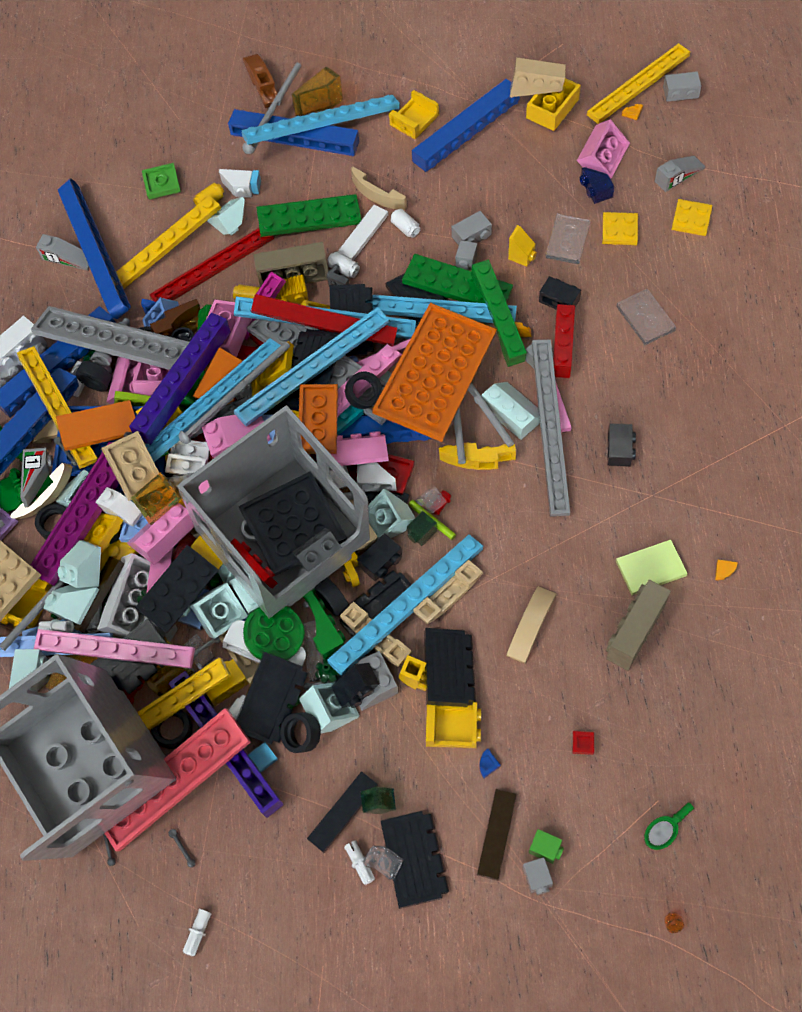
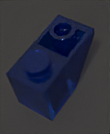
[579,167,615,204]

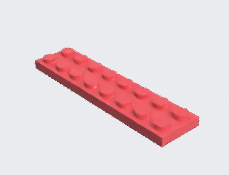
[105,708,251,851]

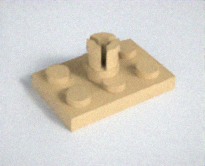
[101,431,164,501]

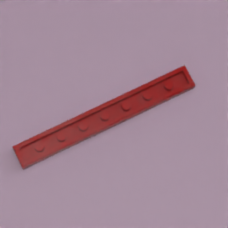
[149,228,274,302]
[251,294,397,346]

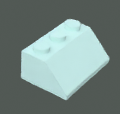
[481,382,540,440]

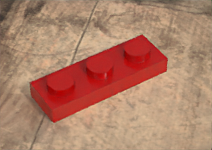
[230,538,278,589]

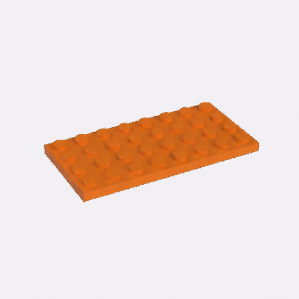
[372,303,497,442]

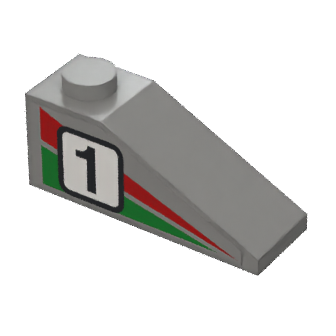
[655,156,705,192]
[36,234,90,271]
[20,448,53,507]

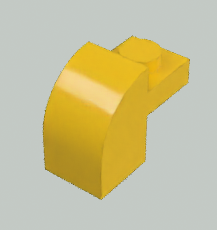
[399,655,426,692]

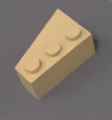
[510,58,566,97]

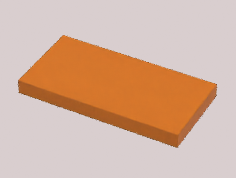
[299,384,338,454]
[55,400,135,451]

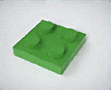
[142,163,181,199]

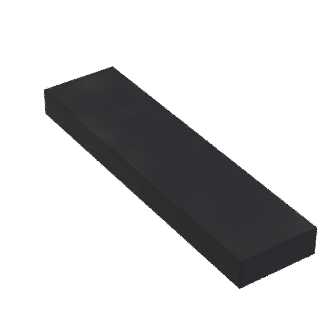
[307,771,378,853]

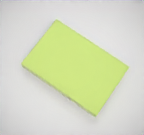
[616,540,688,595]

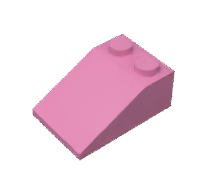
[132,362,169,396]
[202,415,271,458]

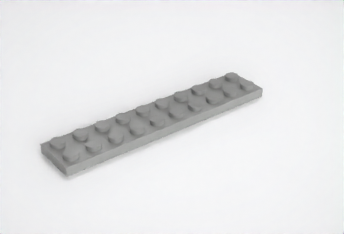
[31,306,189,370]
[247,319,387,425]

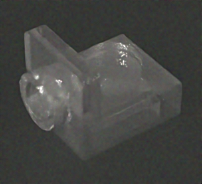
[415,487,446,513]
[364,846,403,879]

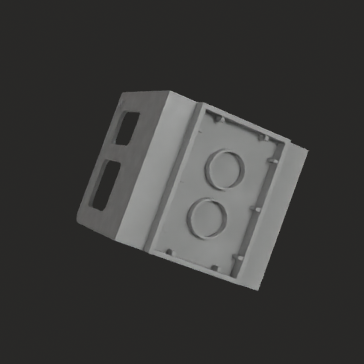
[177,405,370,618]
[0,654,176,861]

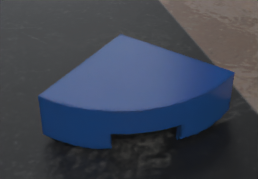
[141,299,156,314]
[480,748,501,779]

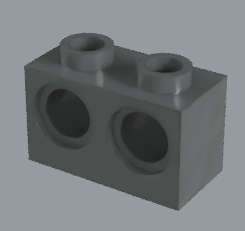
[293,528,342,572]

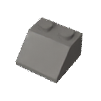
[357,651,398,711]

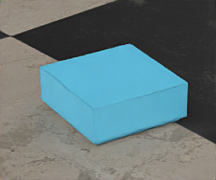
[250,170,262,194]
[248,742,278,772]

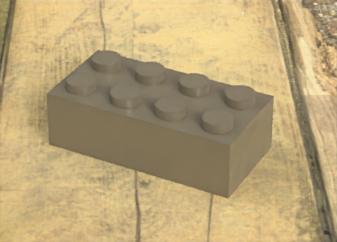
[253,242,328,287]
[606,579,671,671]

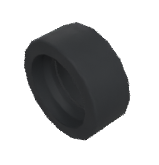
[75,361,112,392]
[345,371,383,409]
[35,504,66,540]
[314,578,349,616]
[151,710,192,749]
[280,712,321,753]

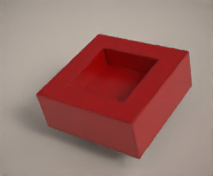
[572,731,594,755]

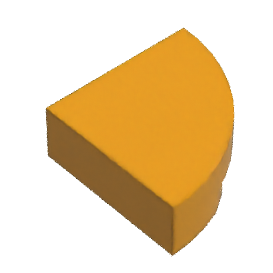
[621,104,643,120]
[515,322,532,337]
[715,559,738,580]

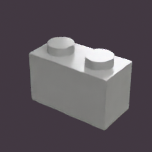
[663,72,701,102]
[451,211,492,245]

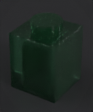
[407,511,438,546]
[361,787,396,814]

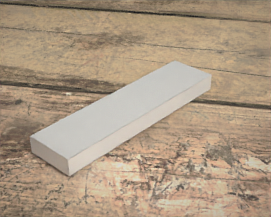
[338,205,388,261]

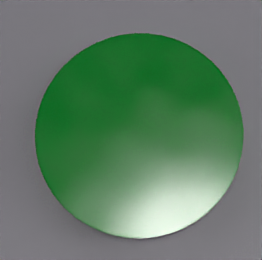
[243,606,305,660]

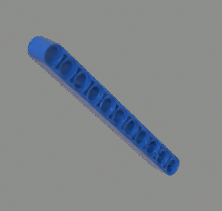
[58,178,131,319]

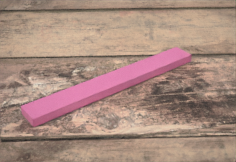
[34,629,195,669]

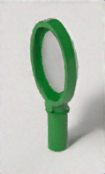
[644,802,694,850]

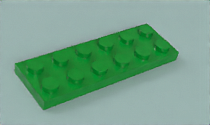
[256,194,362,237]
[402,253,513,303]

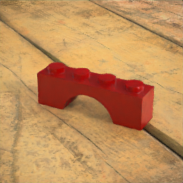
[553,304,575,378]

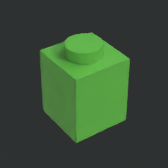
[529,829,564,864]

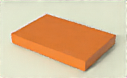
[193,347,242,405]

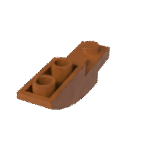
[243,54,277,108]

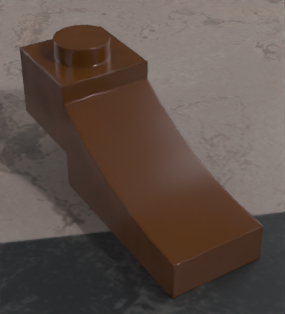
[150,299,200,337]

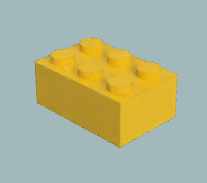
[526,78,581,131]

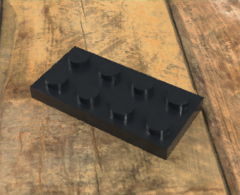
[135,545,219,633]

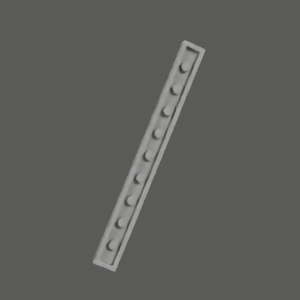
[531,339,570,517]

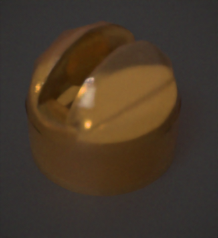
[664,912,684,933]

